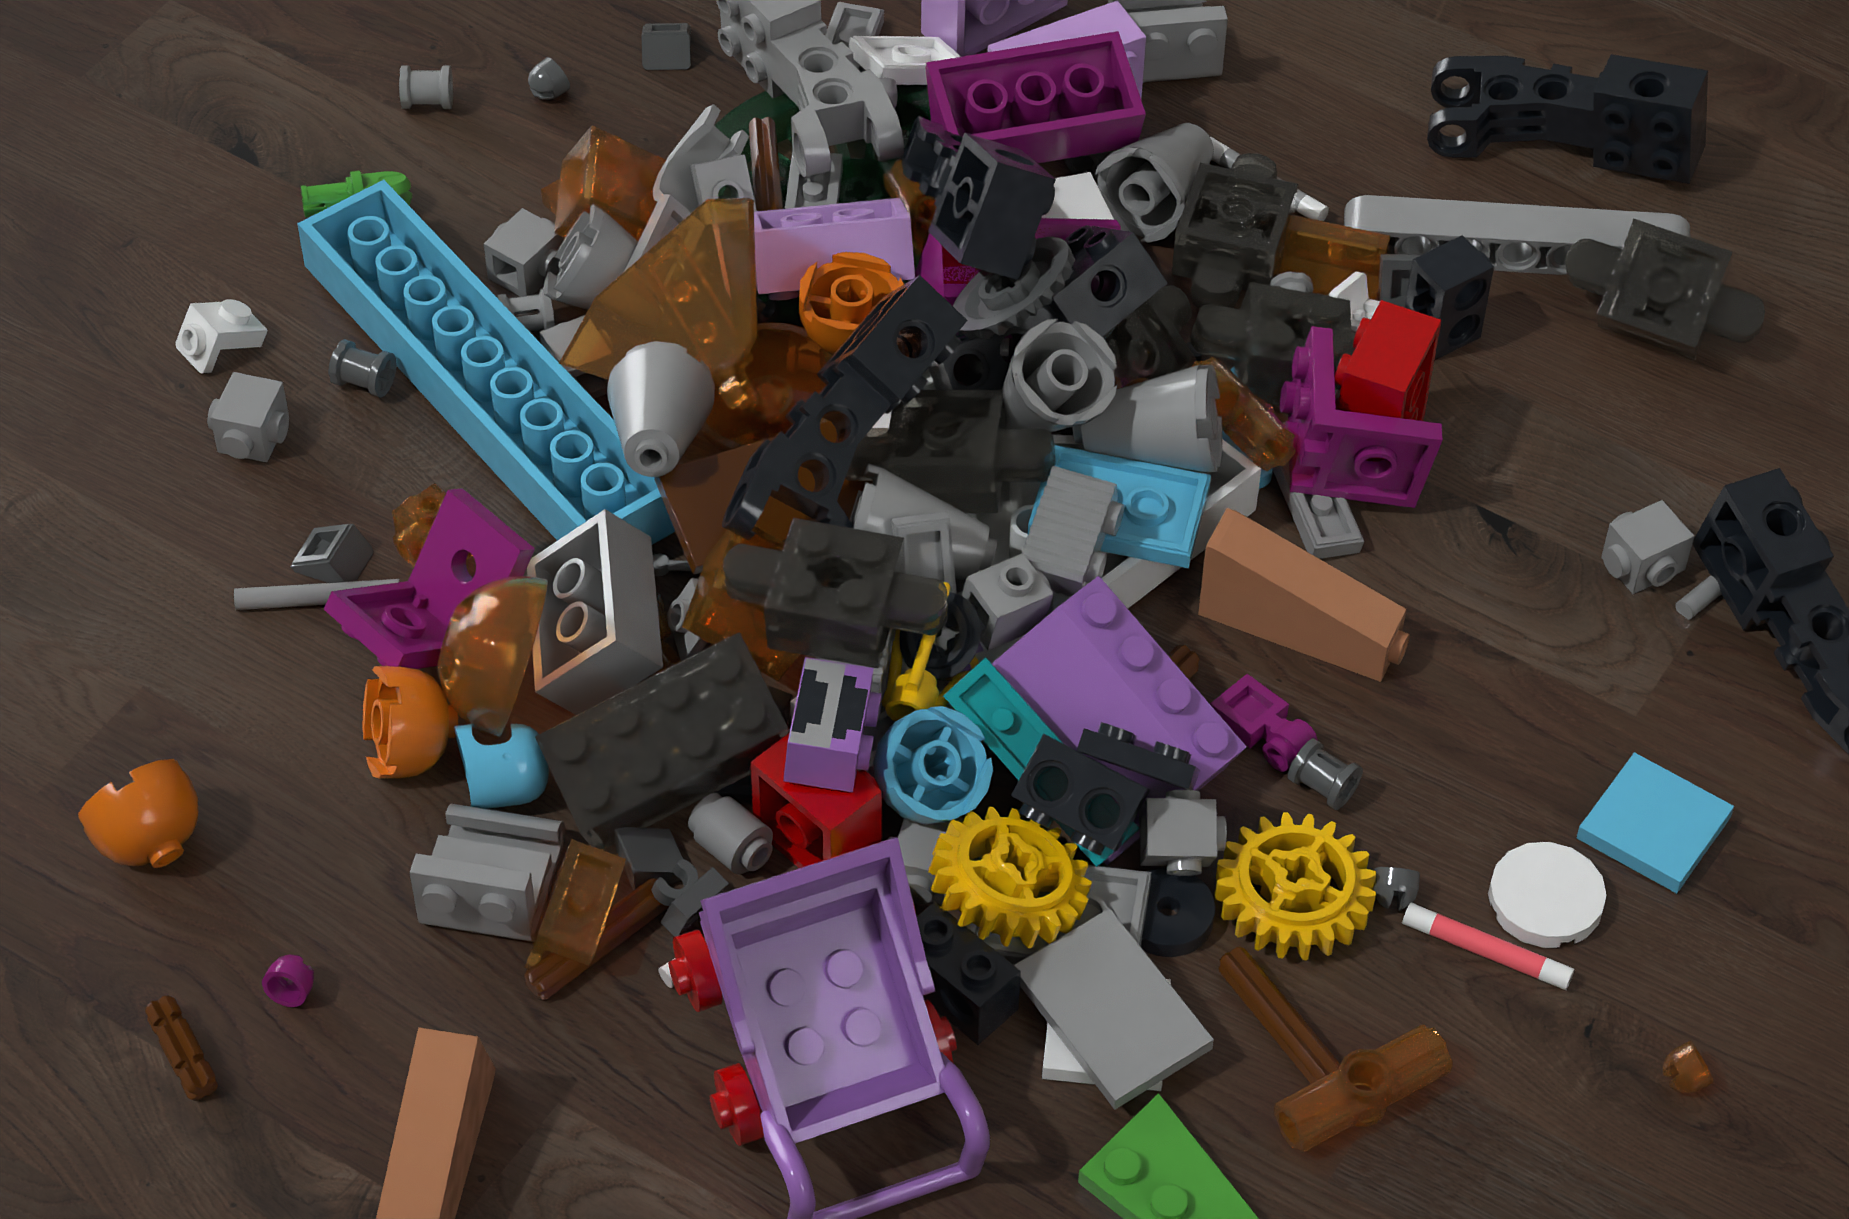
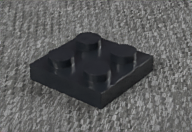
[1077,722,1200,791]

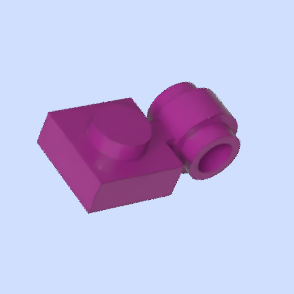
[1210,674,1318,772]

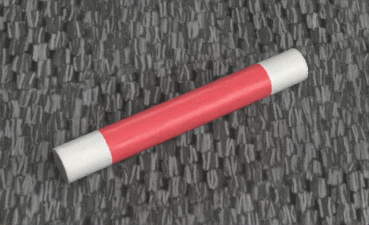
[1402,903,1575,990]

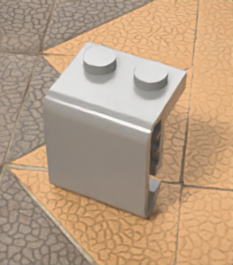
[1108,0,1228,83]
[410,803,565,942]

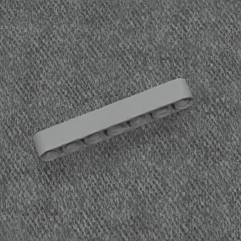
[1344,195,1693,281]

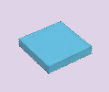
[1576,752,1734,894]

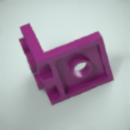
[1280,326,1443,508]
[324,488,535,669]

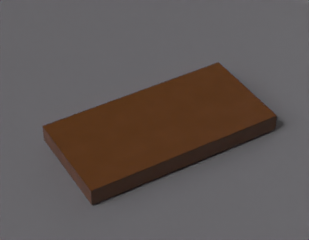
[654,421,879,575]

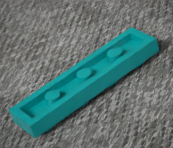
[943,657,1140,867]

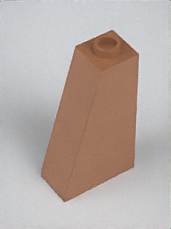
[1198,508,1410,682]
[376,1027,496,1219]

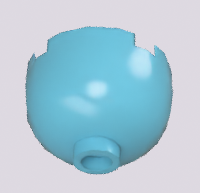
[873,706,993,824]

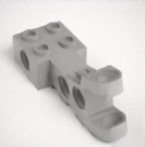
[716,0,904,178]

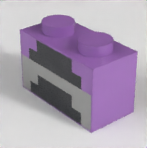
[783,657,882,792]

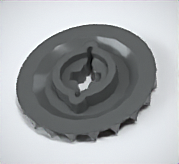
[953,237,1075,340]

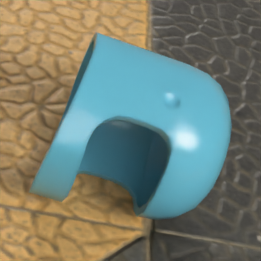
[454,724,549,809]

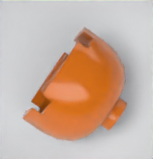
[799,252,904,354]
[363,666,458,779]
[78,759,198,868]

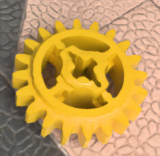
[928,807,1092,948]
[1215,812,1376,960]

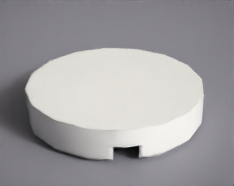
[1488,842,1607,948]

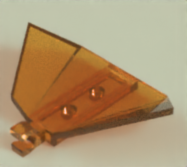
[559,198,763,413]

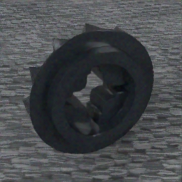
[899,592,986,681]

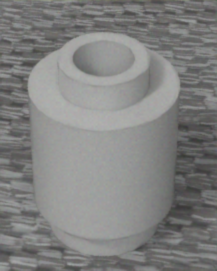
[688,793,773,874]

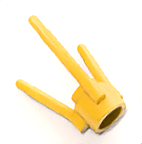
[881,582,978,721]

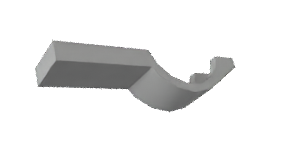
[621,104,749,310]

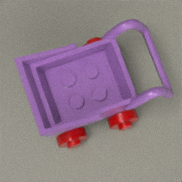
[668,838,990,1219]

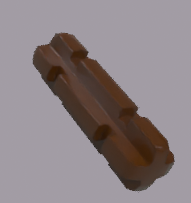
[145,995,218,1101]

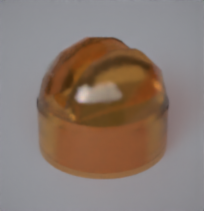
[1663,1040,1714,1093]

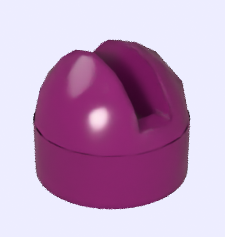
[262,955,314,1007]

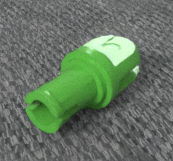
[301,170,412,218]

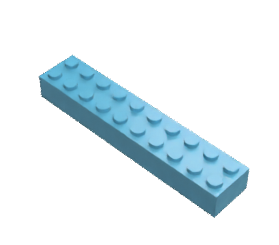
[297,180,675,545]

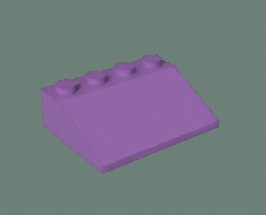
[992,576,1246,865]

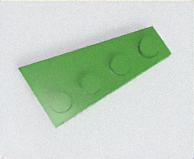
[1078,1093,1259,1219]

